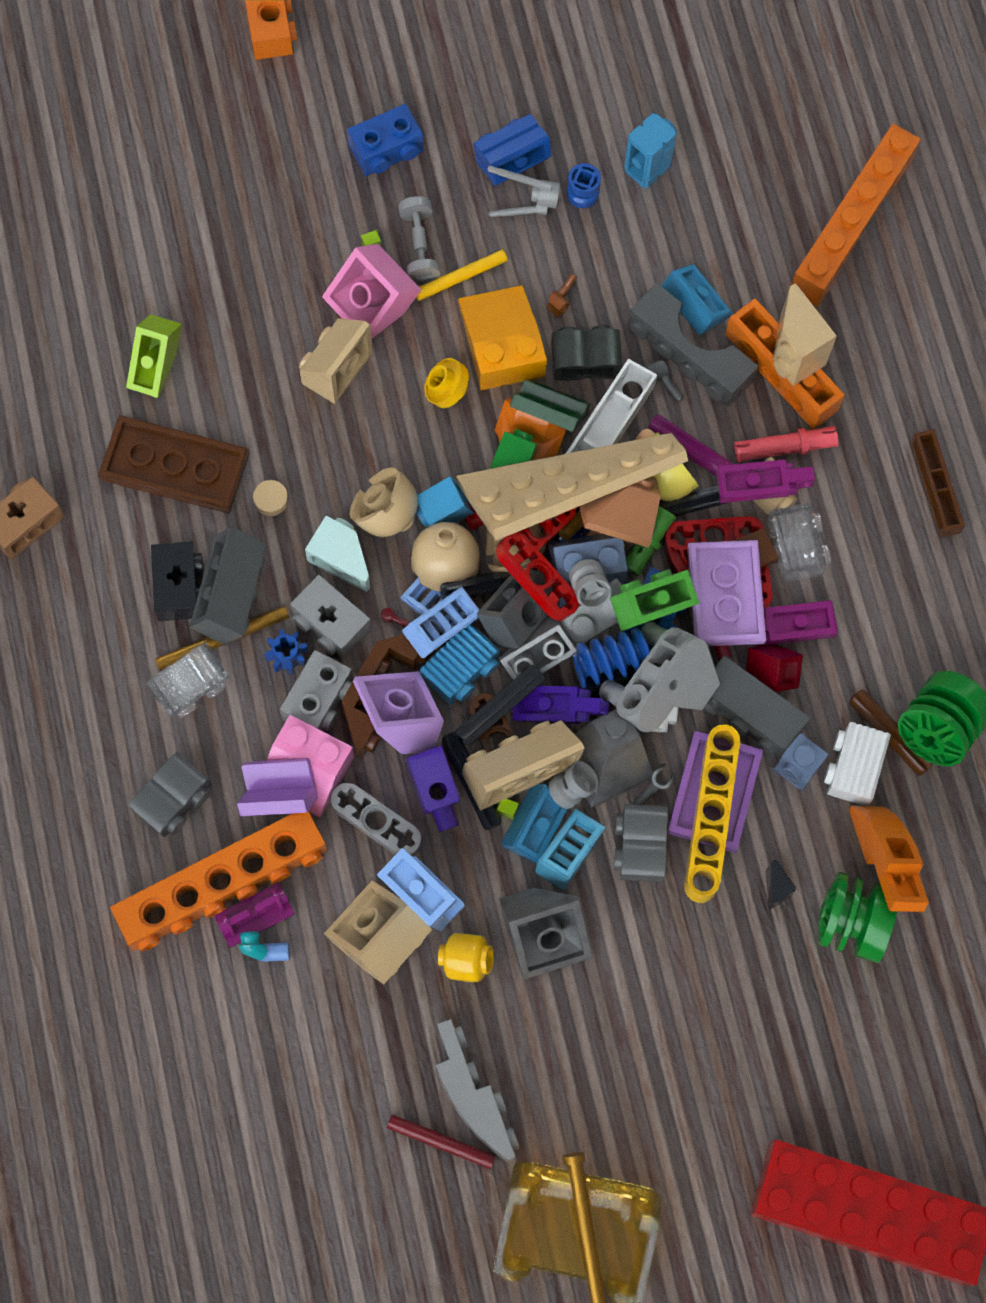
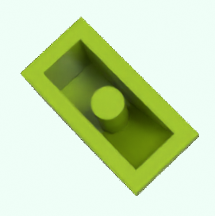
[126,314,182,398]

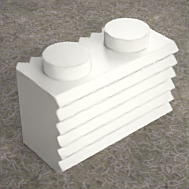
[823,722,891,806]

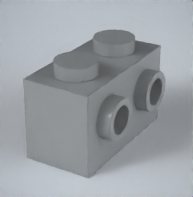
[280,650,353,731]

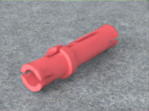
[733,425,838,463]

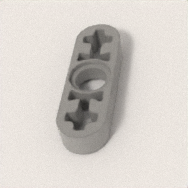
[331,783,421,857]

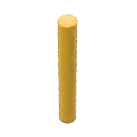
[416,249,508,301]

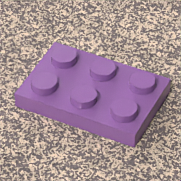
[667,731,763,853]

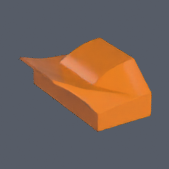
[494,398,567,460]

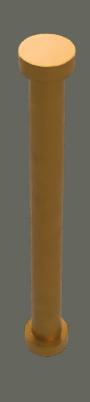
[562,1152,606,1303]

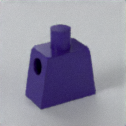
[405,745,460,832]

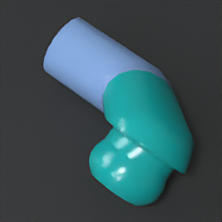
[239,931,290,962]

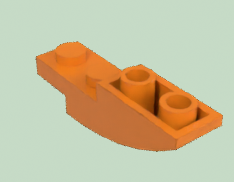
[849,805,929,912]

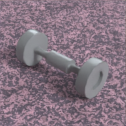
[399,196,440,283]

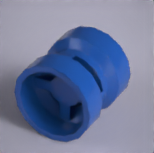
[567,163,601,209]

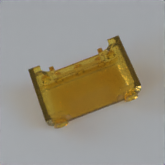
[492,1162,661,1303]

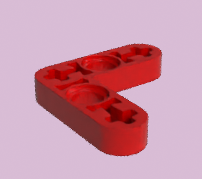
[496,508,579,621]

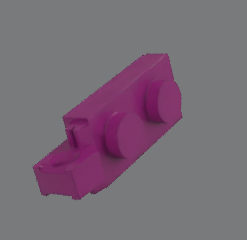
[716,459,815,503]
[764,600,838,645]

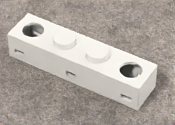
[566,359,657,454]

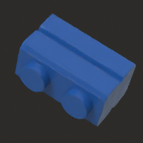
[473,114,552,186]

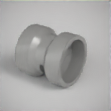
[569,559,612,609]
[549,761,599,809]

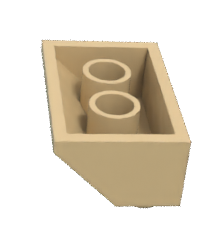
[462,720,585,811]

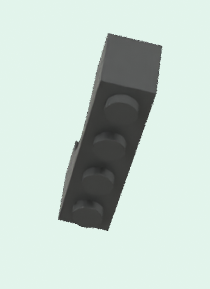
[628,283,759,407]

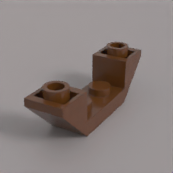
[342,634,431,759]

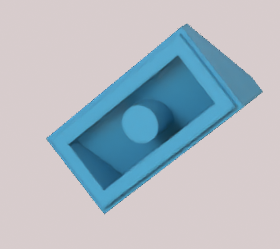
[662,264,733,335]
[501,784,567,864]

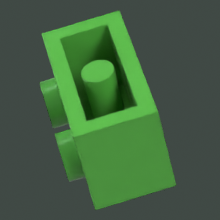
[610,569,700,631]

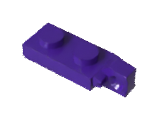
[512,686,610,724]

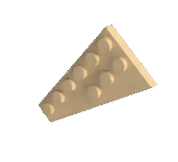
[456,433,688,541]

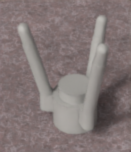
[487,166,560,217]

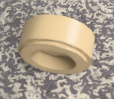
[253,480,288,516]

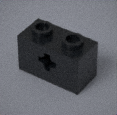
[151,541,204,621]

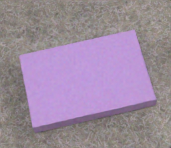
[687,540,766,646]

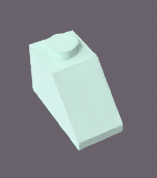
[305,516,370,593]

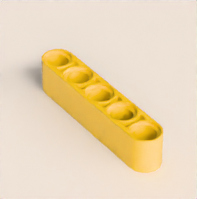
[684,725,740,903]

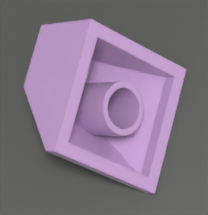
[353,671,444,754]

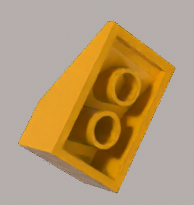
[458,285,547,391]

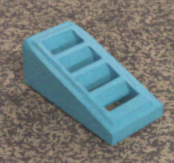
[535,808,606,890]

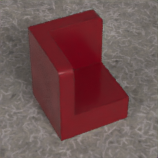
[746,644,803,693]

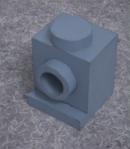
[773,733,829,791]

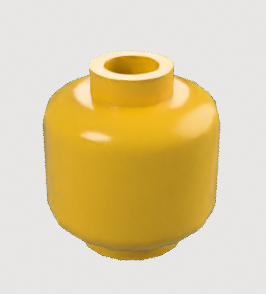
[438,933,494,982]

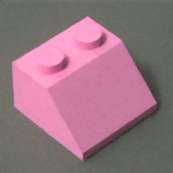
[322,244,422,339]
[267,715,355,818]

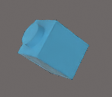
[416,477,475,527]

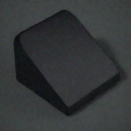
[766,860,796,910]

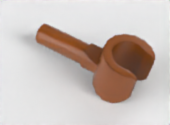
[547,274,577,317]

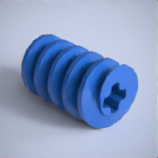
[573,628,650,688]

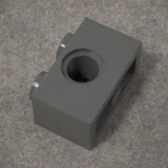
[477,570,559,649]

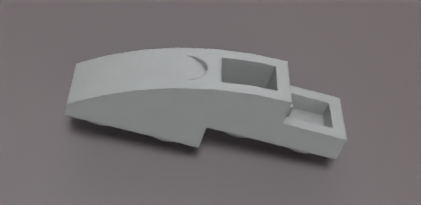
[500,578,622,680]
[435,1019,520,1162]

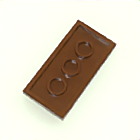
[98,415,250,514]

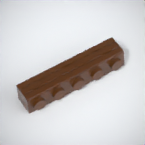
[910,429,965,538]

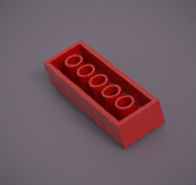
[750,1139,986,1286]

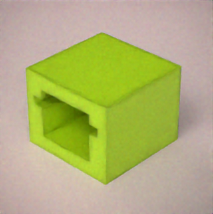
[361,230,381,246]
[497,799,519,820]

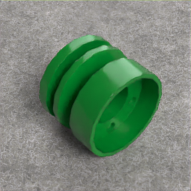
[898,671,986,766]
[817,872,897,963]

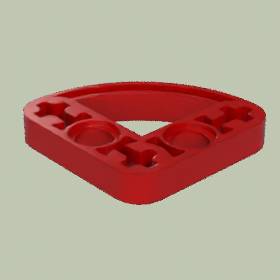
[664,516,773,608]

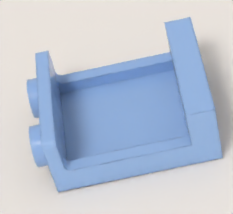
[377,848,465,931]

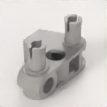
[599,622,720,732]

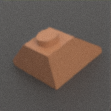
[579,476,661,548]

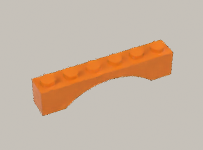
[791,123,921,307]

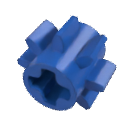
[264,629,308,675]

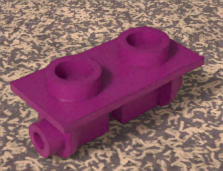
[214,882,295,948]

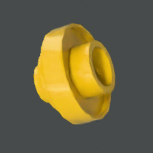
[424,358,469,408]

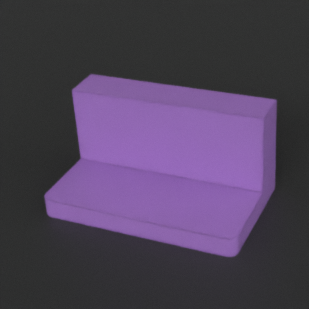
[237,758,318,816]

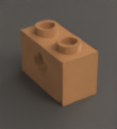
[0,476,64,560]

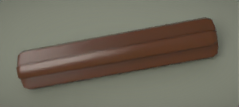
[849,689,933,776]

